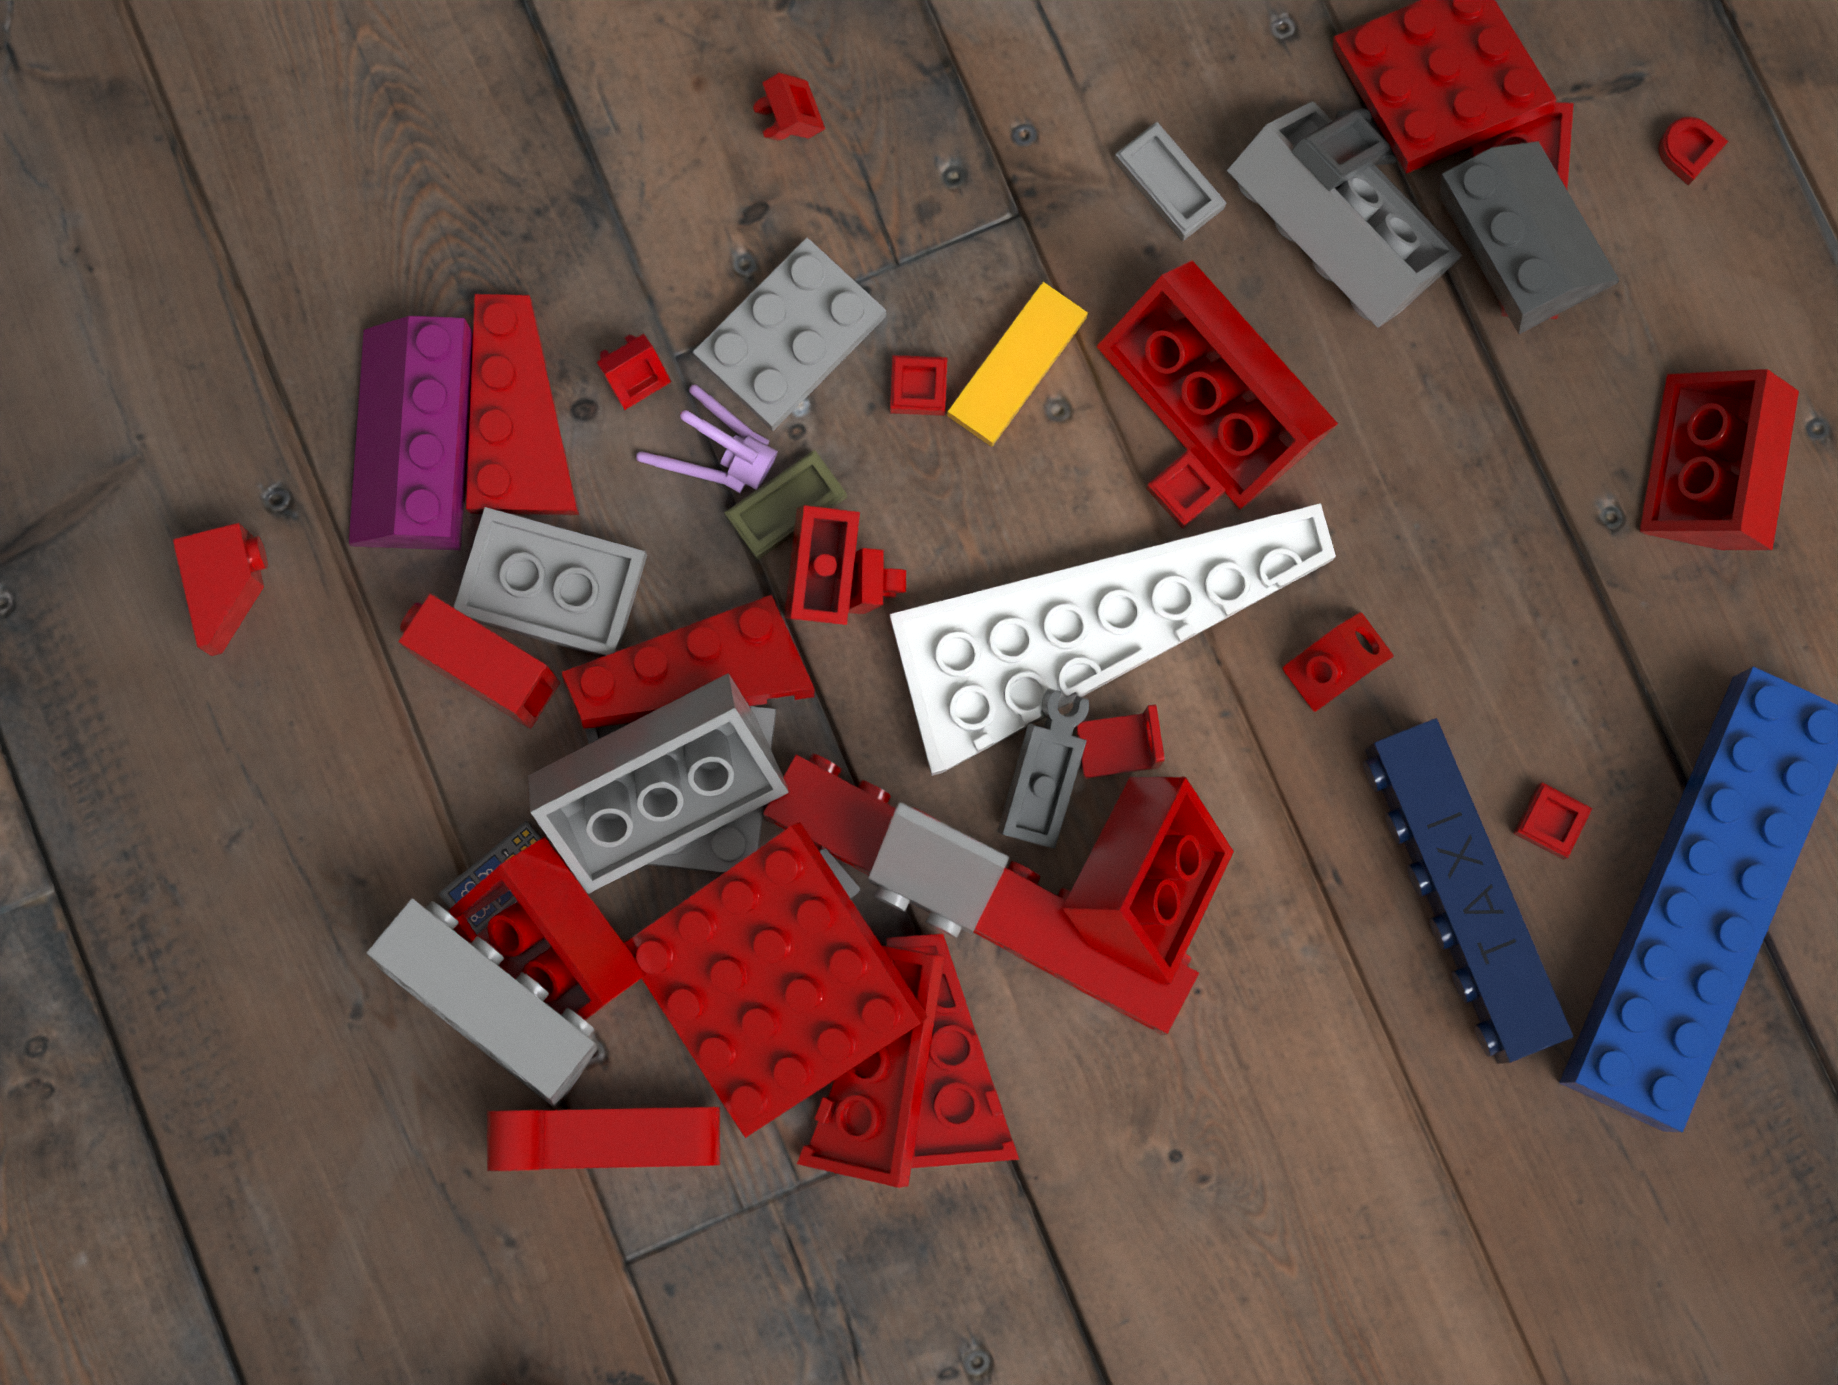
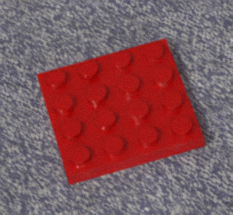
[624,822,929,1138]

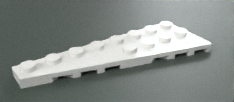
[890,503,1336,776]

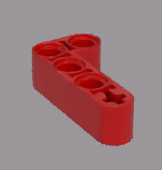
[487,1107,720,1171]

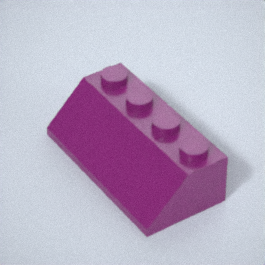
[349,316,473,551]

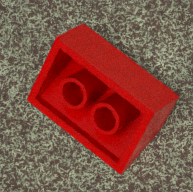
[1640,369,1799,550]
[1062,777,1234,984]
[447,836,647,1021]

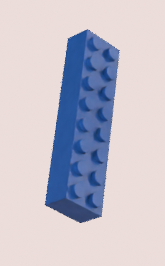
[1559,667,1838,1132]

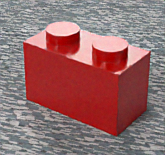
[784,505,860,625]

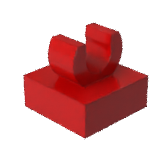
[753,72,826,141]
[596,333,671,410]
[849,548,906,614]

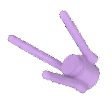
[636,385,778,493]

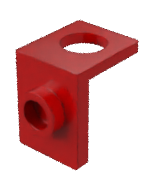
[1282,612,1394,712]
[1076,704,1165,779]

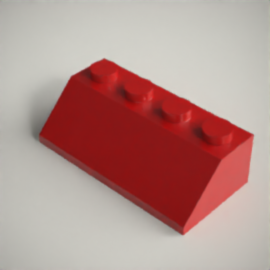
[1096,260,1338,510]

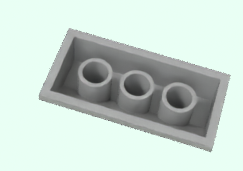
[1227,101,1462,328]
[528,673,789,894]
[366,898,597,1109]

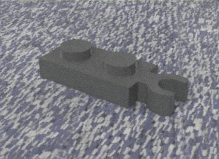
[997,688,1089,849]

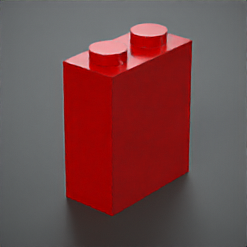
[398,594,561,730]

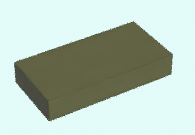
[724,450,847,561]

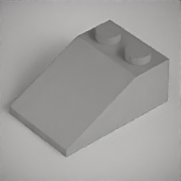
[868,802,1009,938]

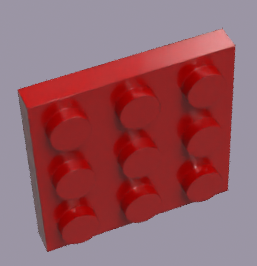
[1333,0,1557,174]

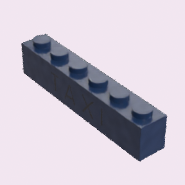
[1363,718,1574,1064]

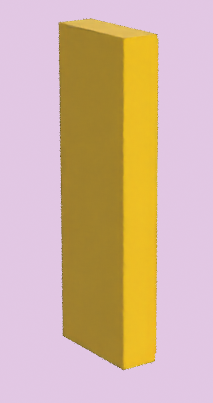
[947,282,1088,447]

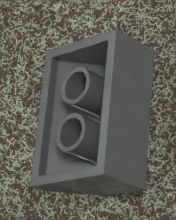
[1440,141,1619,334]

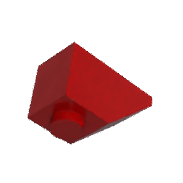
[173,523,268,656]

